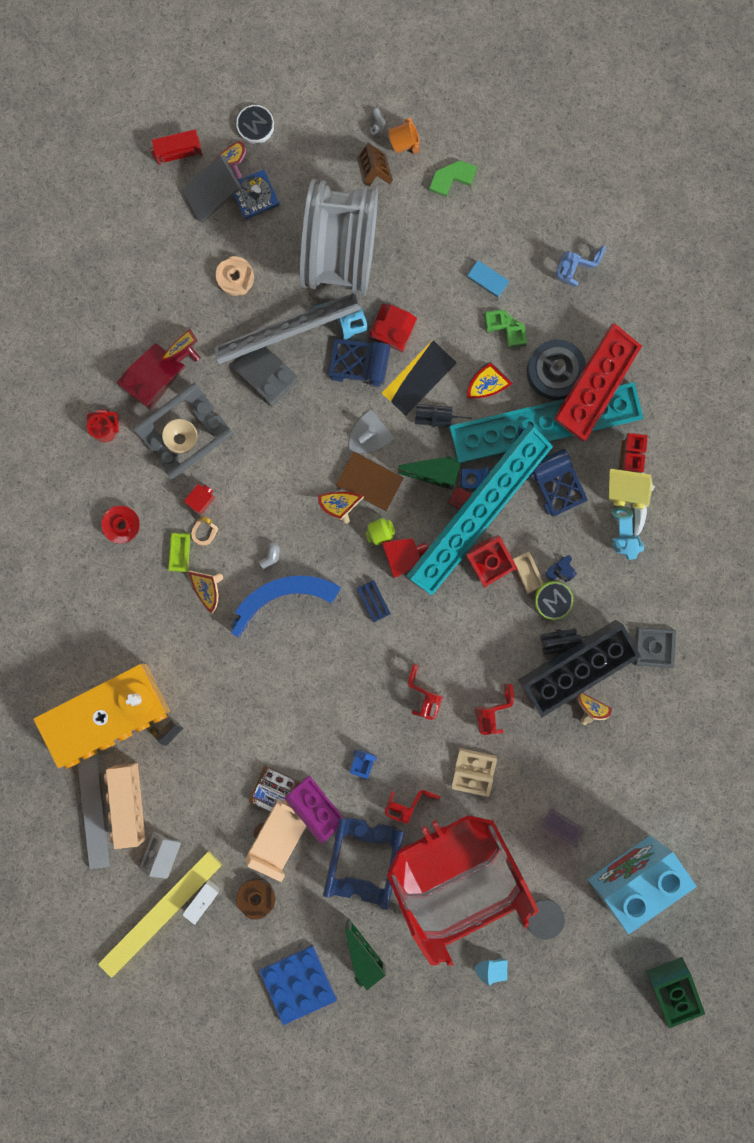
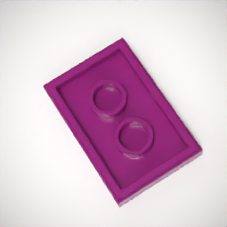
[284,775,344,844]

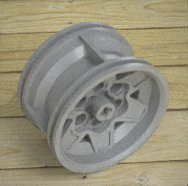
[300,179,378,296]

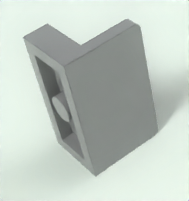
[139,832,181,879]

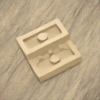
[451,748,497,797]

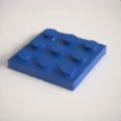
[260,945,337,1025]

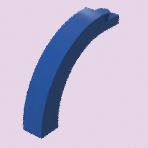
[231,576,341,637]

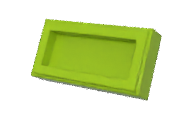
[168,533,191,572]

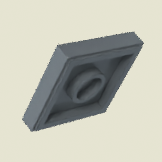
[635,627,676,668]

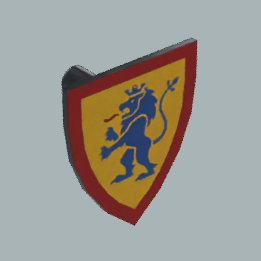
[466,362,513,399]

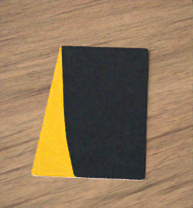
[382,340,457,416]

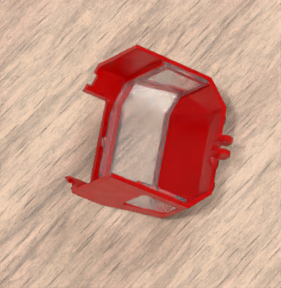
[387,815,539,966]

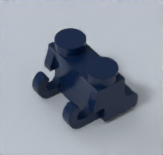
[546,555,577,582]

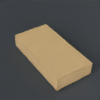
[513,552,544,594]

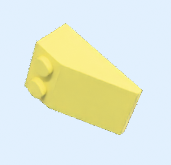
[609,469,653,510]

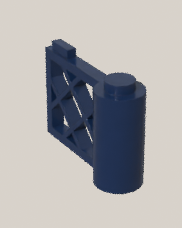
[329,339,391,387]
[530,449,588,517]

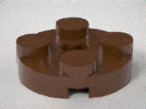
[236,878,276,920]

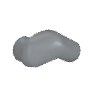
[370,108,386,137]
[259,542,280,570]

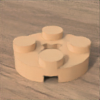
[216,256,254,296]

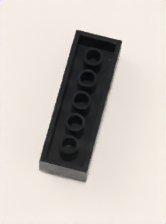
[518,620,641,718]

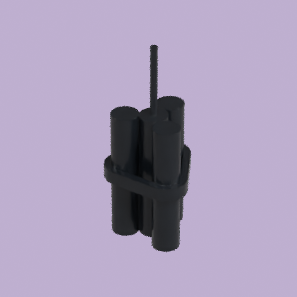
[415,403,472,428]
[540,628,590,655]

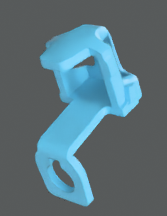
[313,302,367,340]
[611,507,644,560]

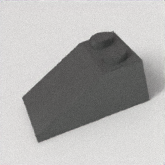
[232,347,299,407]

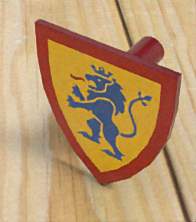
[159,329,200,363]

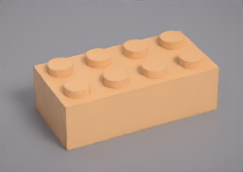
[104,763,146,849]

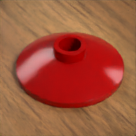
[101,505,140,544]

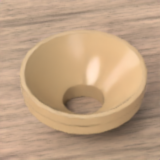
[162,419,198,454]

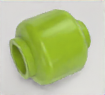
[365,518,395,546]

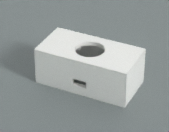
[183,880,221,925]

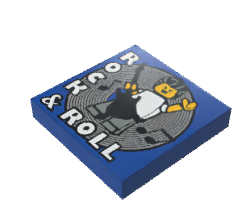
[235,170,279,220]

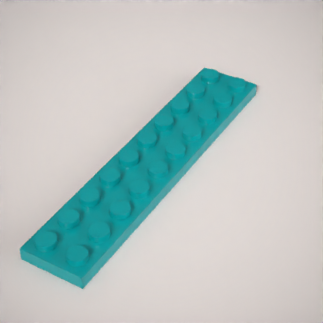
[449,382,644,463]
[407,424,553,595]

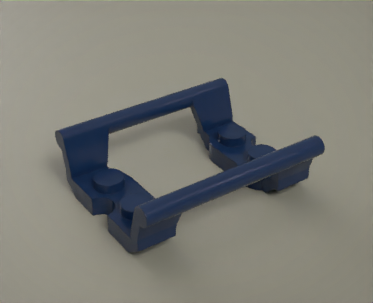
[323,817,404,910]

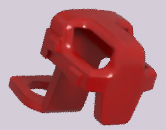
[408,664,443,720]
[475,683,514,735]
[385,790,441,825]

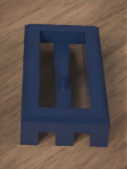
[357,580,391,622]

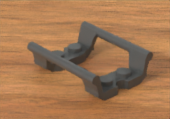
[133,382,234,479]

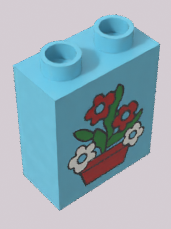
[587,835,697,934]

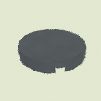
[527,899,565,940]

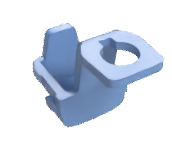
[555,245,606,287]

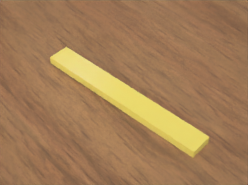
[98,851,222,978]

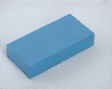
[467,260,509,298]

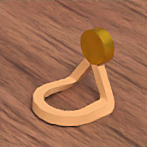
[191,516,218,546]

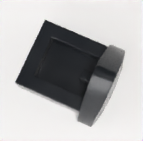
[149,720,183,746]

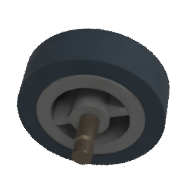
[527,340,586,400]

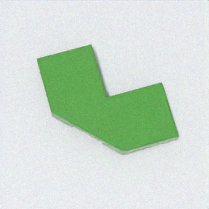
[429,161,478,197]
[484,310,527,348]

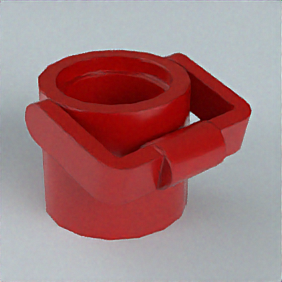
[87,409,119,443]

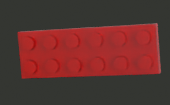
[554,323,642,441]

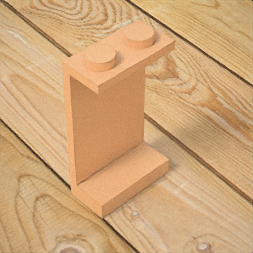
[244,798,306,882]

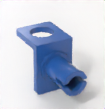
[461,467,489,489]

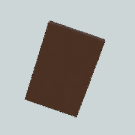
[336,451,404,512]

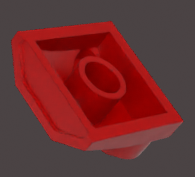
[368,303,417,353]
[465,535,518,588]

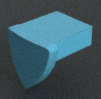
[474,959,507,985]

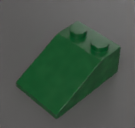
[397,456,461,490]
[345,919,386,990]
[646,957,705,1028]

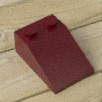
[117,343,185,410]

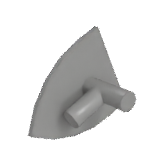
[349,410,395,453]

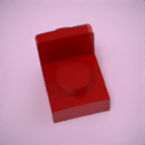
[448,486,472,510]

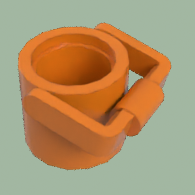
[389,118,420,154]

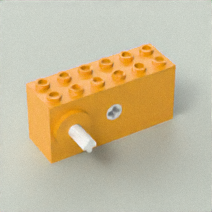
[34,664,171,769]

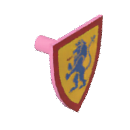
[215,141,246,179]

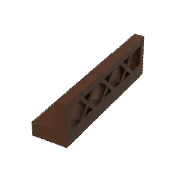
[357,142,393,187]

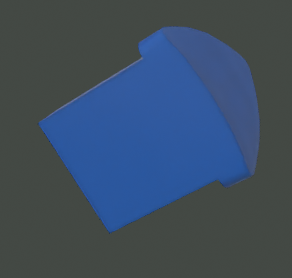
[350,750,377,779]

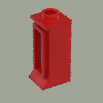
[150,129,203,165]

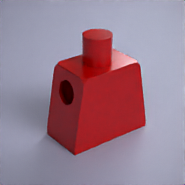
[382,538,429,579]

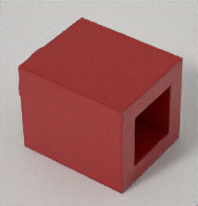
[184,484,216,515]

